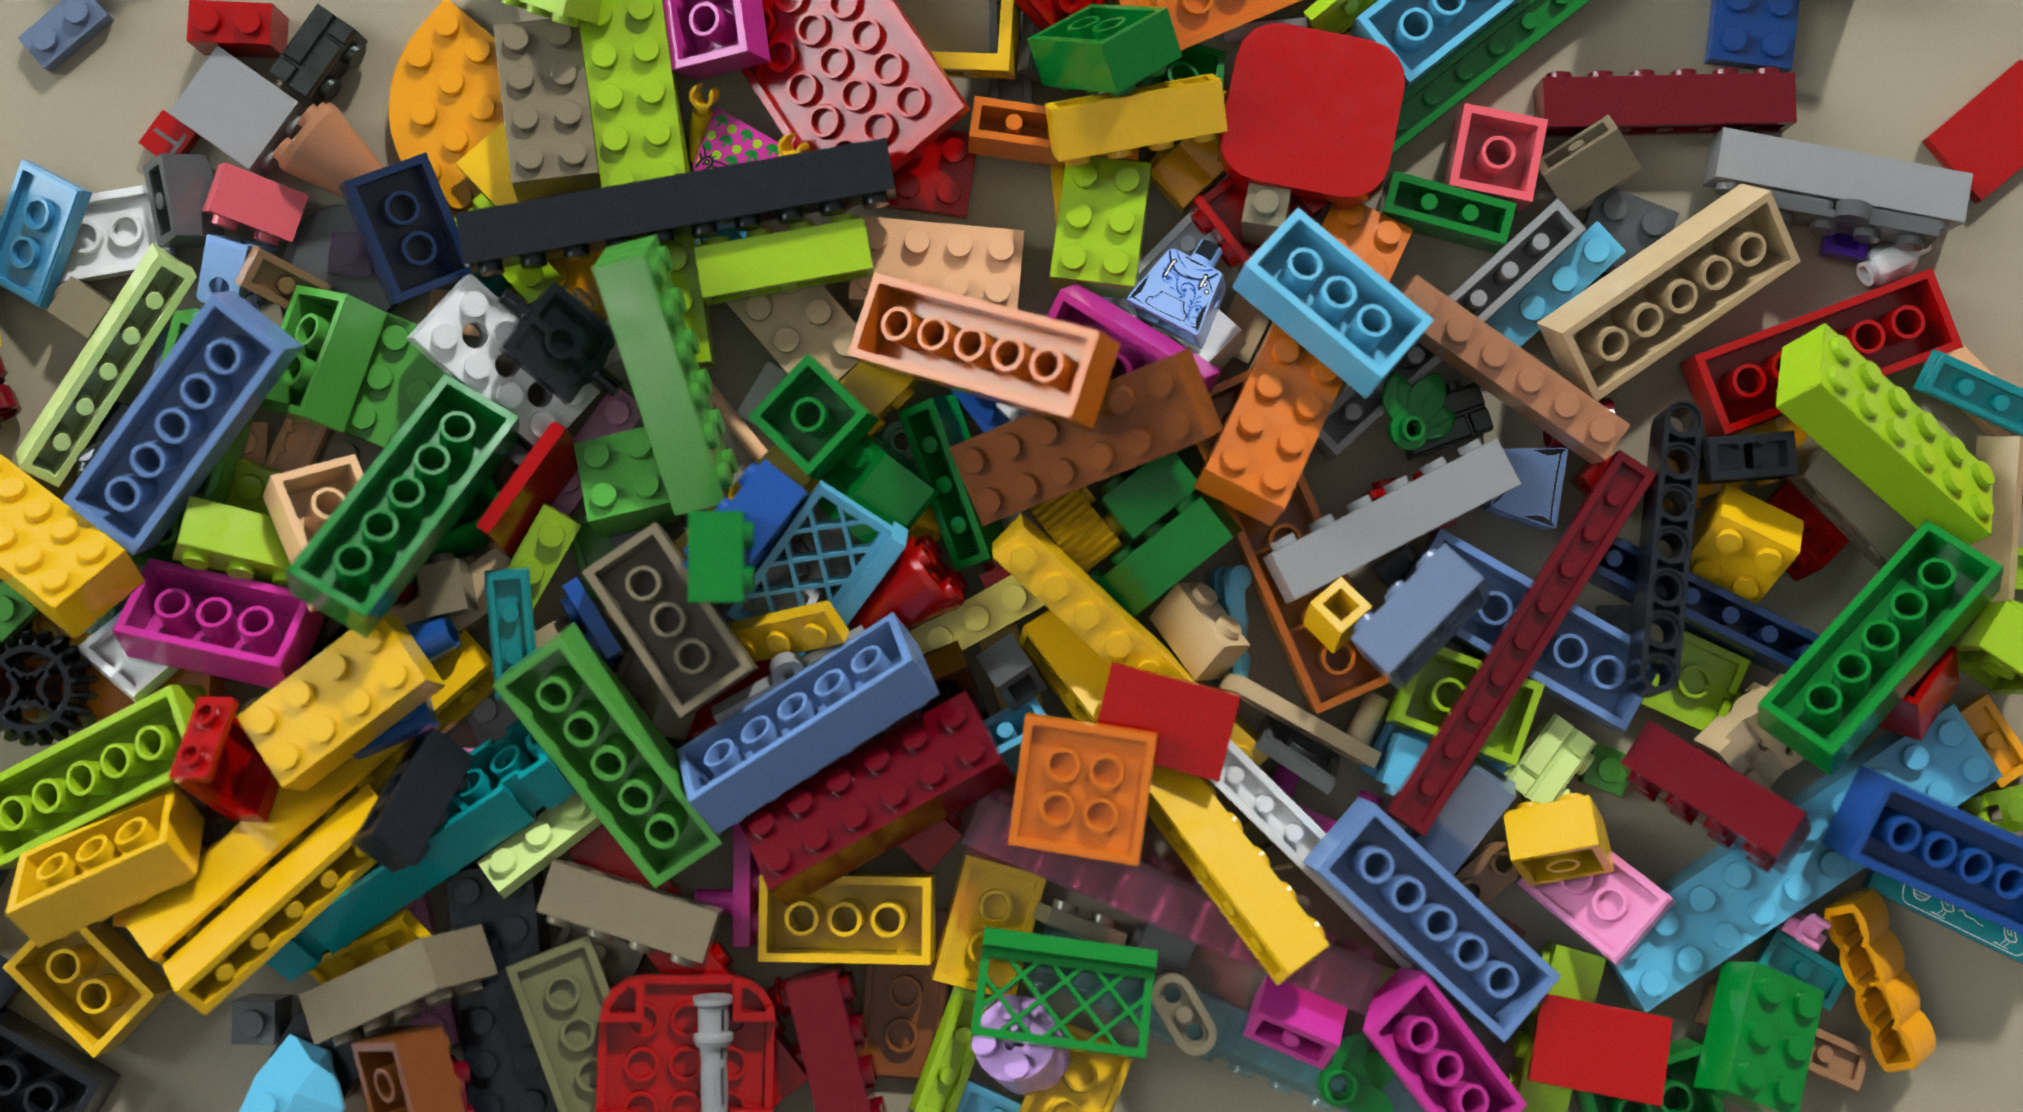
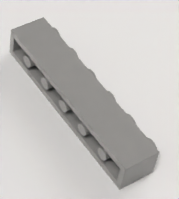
[1703,127,1973,235]
[1263,437,1521,604]

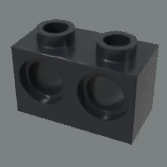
[1698,431,1799,485]

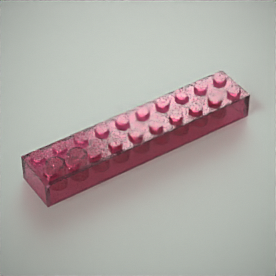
[962,789,1385,1015]

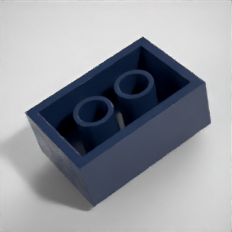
[339,152,476,305]

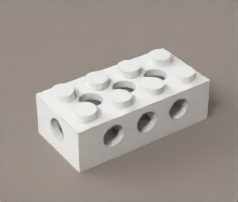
[406,274,600,450]

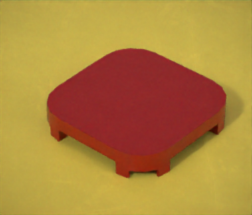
[1218,23,1405,209]
[596,974,776,1112]

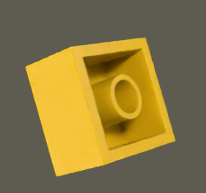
[1689,483,1804,604]
[1503,793,1615,887]

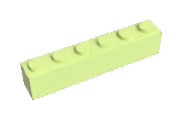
[15,243,197,488]

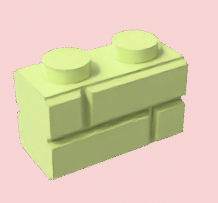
[1503,713,1596,804]

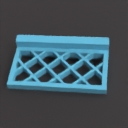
[727,480,909,657]

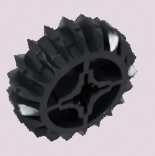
[0,630,99,746]

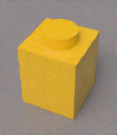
[1303,577,1372,654]

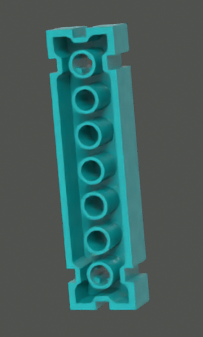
[266,719,577,982]

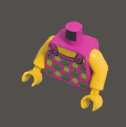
[689,82,810,171]

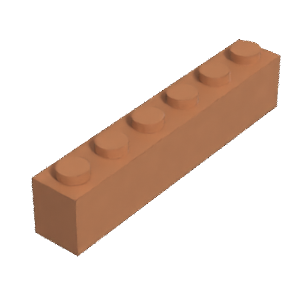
[1400,275,1630,464]

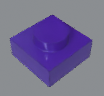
[1819,233,1868,263]

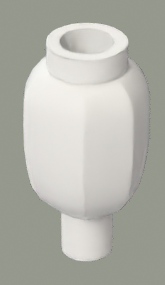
[1856,242,1932,286]

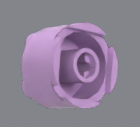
[971,994,1071,1095]

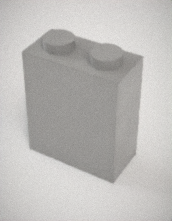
[168,45,307,177]

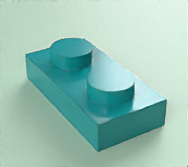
[1752,928,1848,1011]

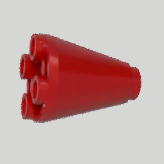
[849,534,968,630]

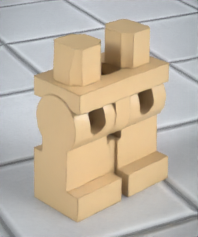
[1694,673,1804,793]

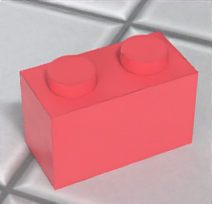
[202,163,309,247]

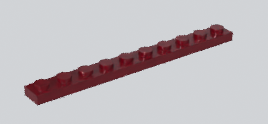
[1385,450,1657,836]

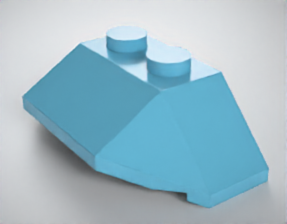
[239,1034,346,1112]

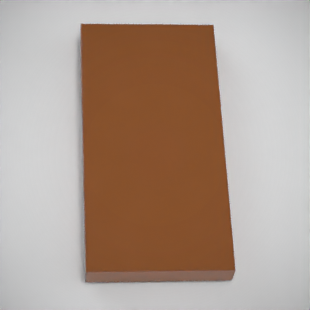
[861,908,949,1080]

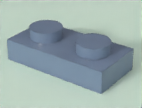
[18,0,114,73]

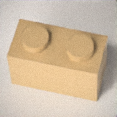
[1148,582,1250,681]

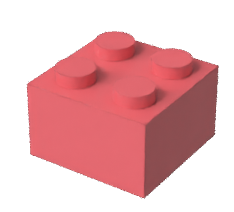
[1442,103,1548,212]

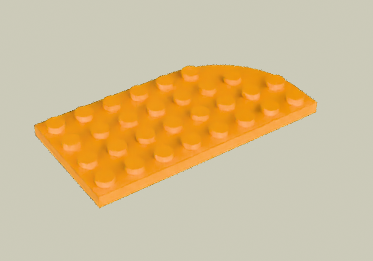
[389,0,608,322]

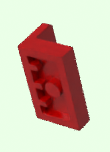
[1765,480,1849,581]

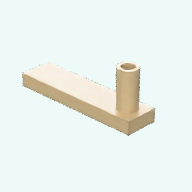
[1969,436,2023,602]
[1219,673,1389,769]

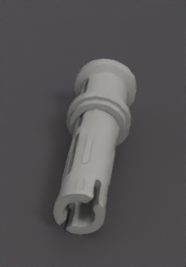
[693,993,733,1112]

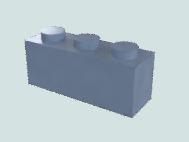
[1404,756,1516,876]

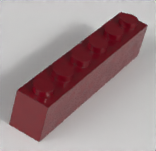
[1533,67,1797,137]

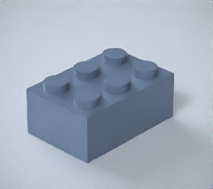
[1350,543,1491,691]

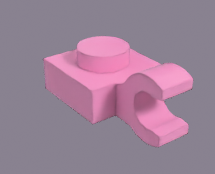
[1775,912,1832,952]

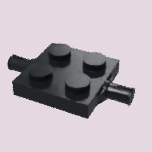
[497,281,624,404]

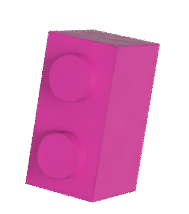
[1243,973,1348,1070]

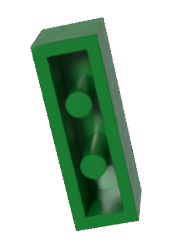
[1378,171,1517,254]

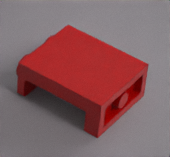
[1190,176,1327,272]
[168,696,280,822]

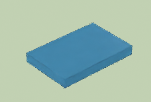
[0,159,92,309]

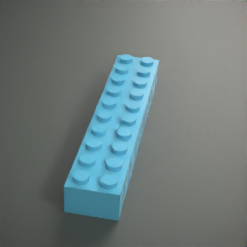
[1595,704,2003,1013]

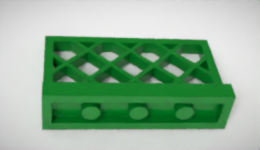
[970,927,1158,1060]

